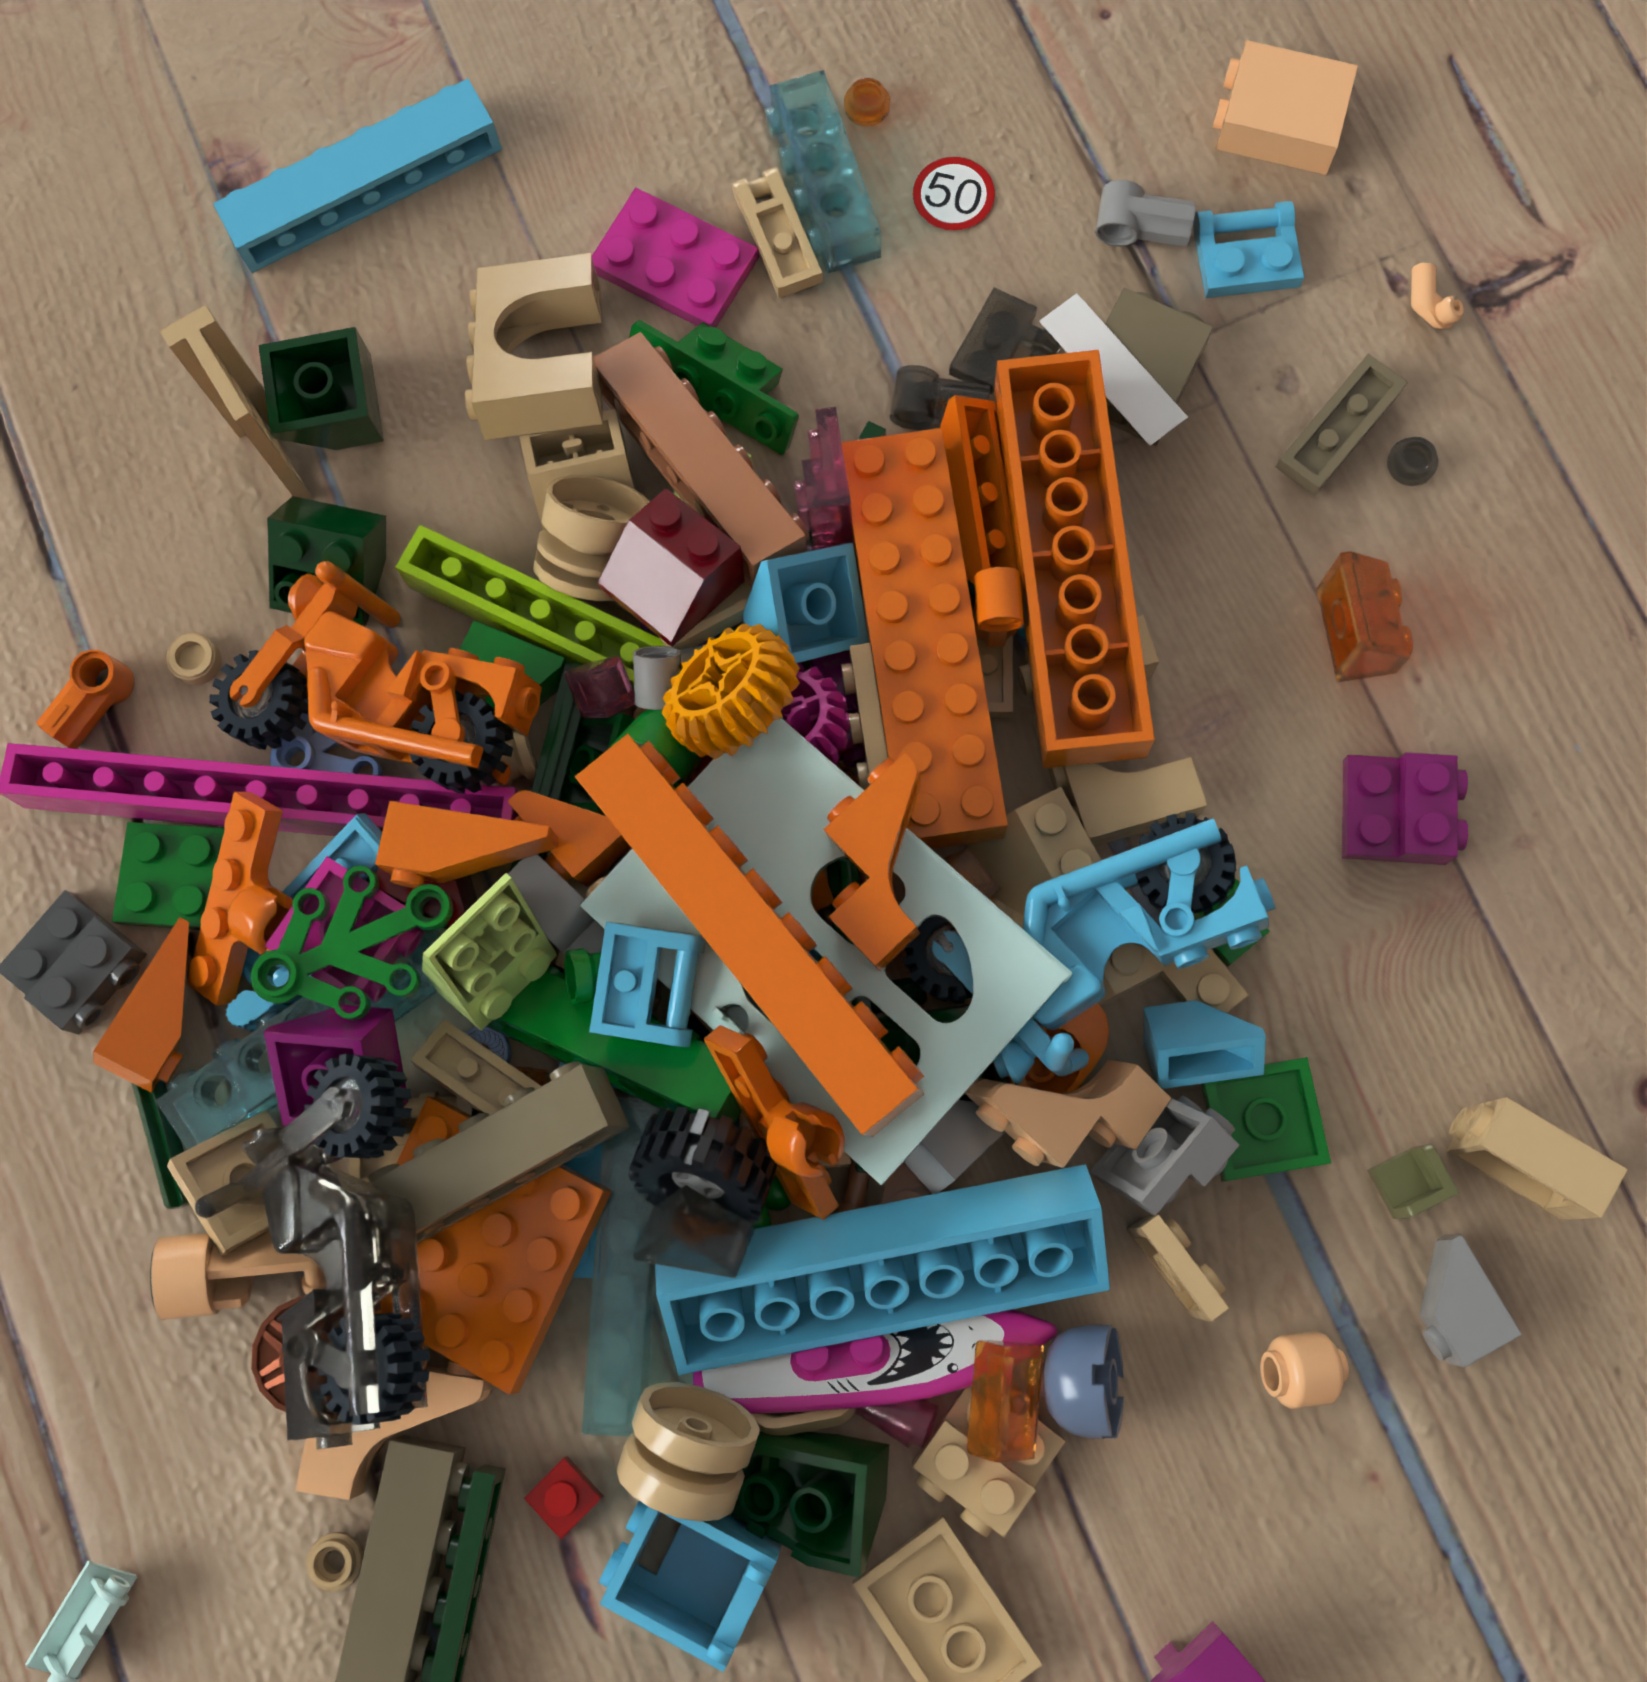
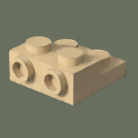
[912,1380,1066,1538]

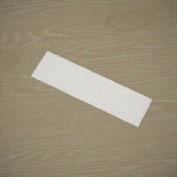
[1039,293,1188,446]

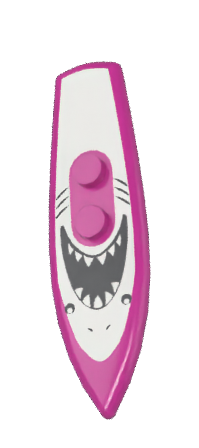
[693,1309,1058,1414]

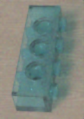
[764,70,881,274]

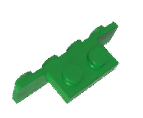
[629,320,799,455]

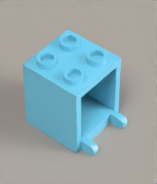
[598,1501,782,1672]

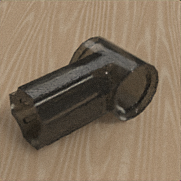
[889,365,990,430]

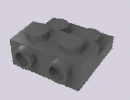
[0,890,147,1035]

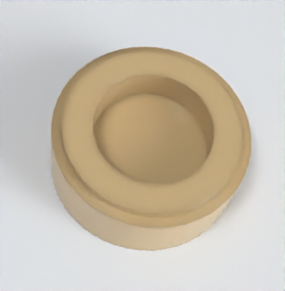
[166,633,221,685]

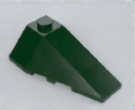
[731,1431,890,1578]

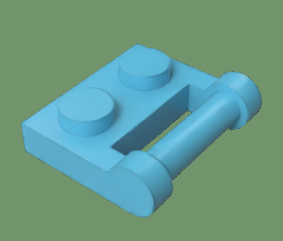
[1193,201,1304,298]
[589,922,706,1047]

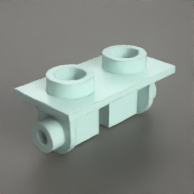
[25,1561,137,1682]

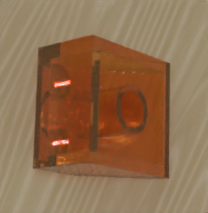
[1316,551,1413,682]

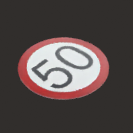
[913,157,995,231]

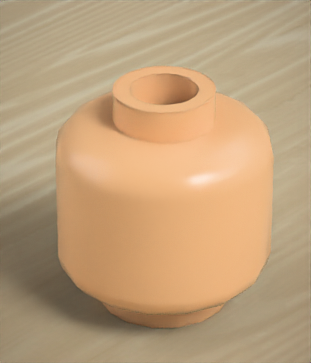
[1260,1331,1349,1409]

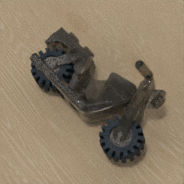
[195,1054,430,1450]

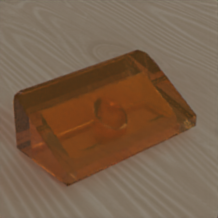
[967,1340,1044,1463]

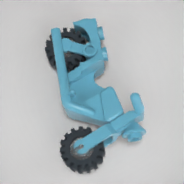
[903,813,1276,1085]

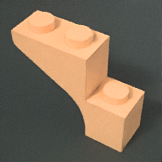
[965,1060,1172,1168]
[295,1360,493,1500]

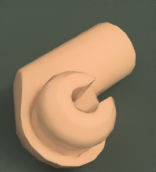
[1411,263,1464,329]

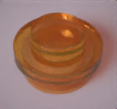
[844,78,890,126]

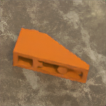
[375,801,559,888]
[93,917,189,1093]

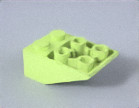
[422,873,557,1031]

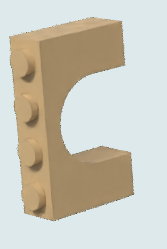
[465,253,603,440]
[1017,615,1207,846]

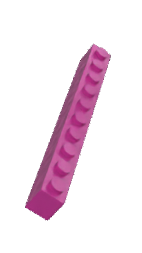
[0,743,518,836]

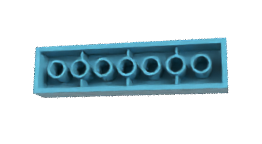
[654,1164,1110,1375]

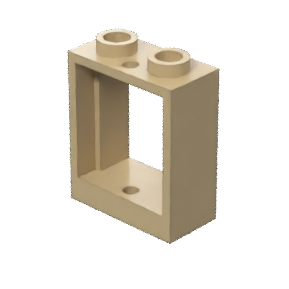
[1447,1097,1628,1220]

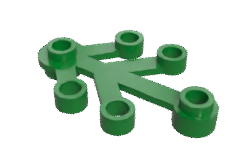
[251,865,453,1021]

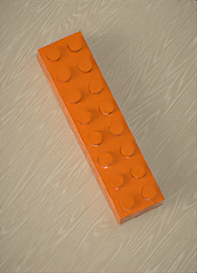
[994,350,1155,768]
[840,428,1008,849]
[575,733,925,1137]

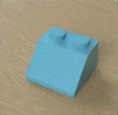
[742,543,869,663]

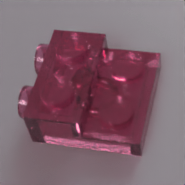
[794,406,853,550]

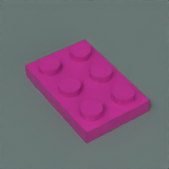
[592,187,759,328]

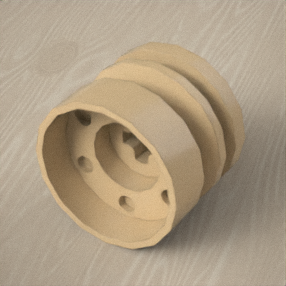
[533,475,649,601]

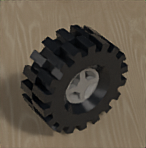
[628,1107,778,1230]

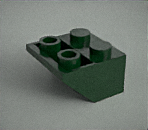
[267,496,386,626]

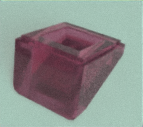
[564,657,635,718]

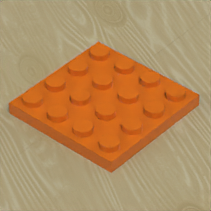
[336,1096,612,1395]

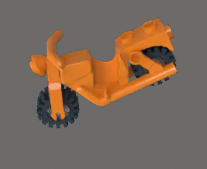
[209,561,542,794]

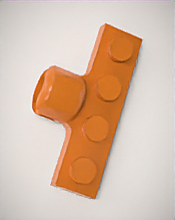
[187,792,293,1006]
[704,1025,845,1220]

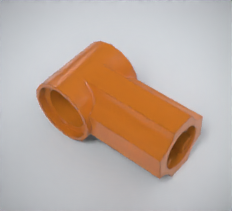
[973,567,1024,647]
[36,649,135,749]

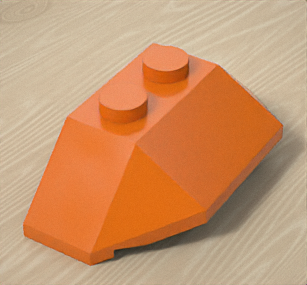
[940,395,1017,585]

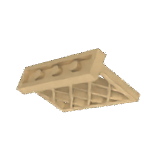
[160,305,312,499]

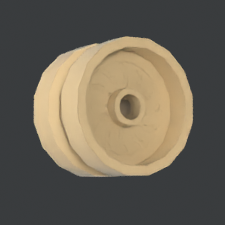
[617,1382,760,1522]

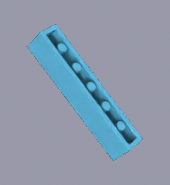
[213,79,502,273]

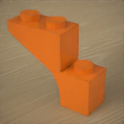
[823,753,921,971]
[507,790,631,887]

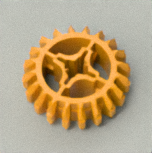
[661,623,800,759]

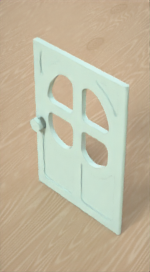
[580,719,1072,1185]

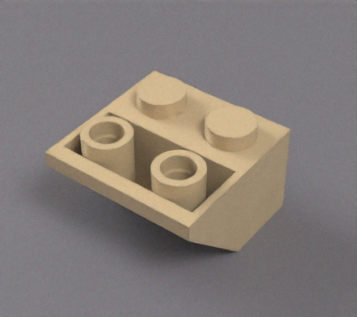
[519,409,636,529]

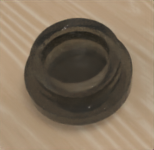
[1387,437,1439,486]

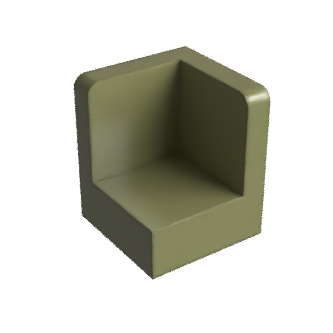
[1367,1144,1459,1219]

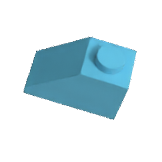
[1143,1000,1266,1089]

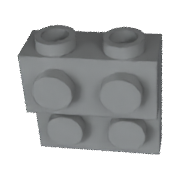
[1090,1095,1239,1216]

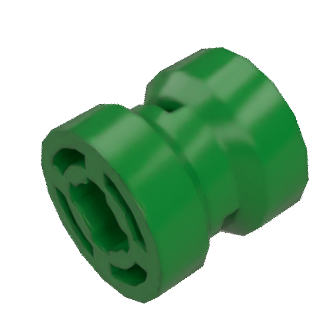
[564,948,602,1004]

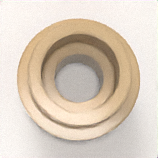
[306,1532,363,1592]

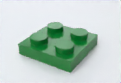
[112,822,225,930]
[1201,1057,1331,1182]

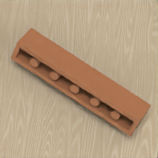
[594,332,810,588]

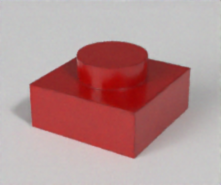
[524,1456,604,1539]

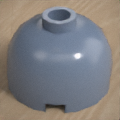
[1034,1324,1124,1439]

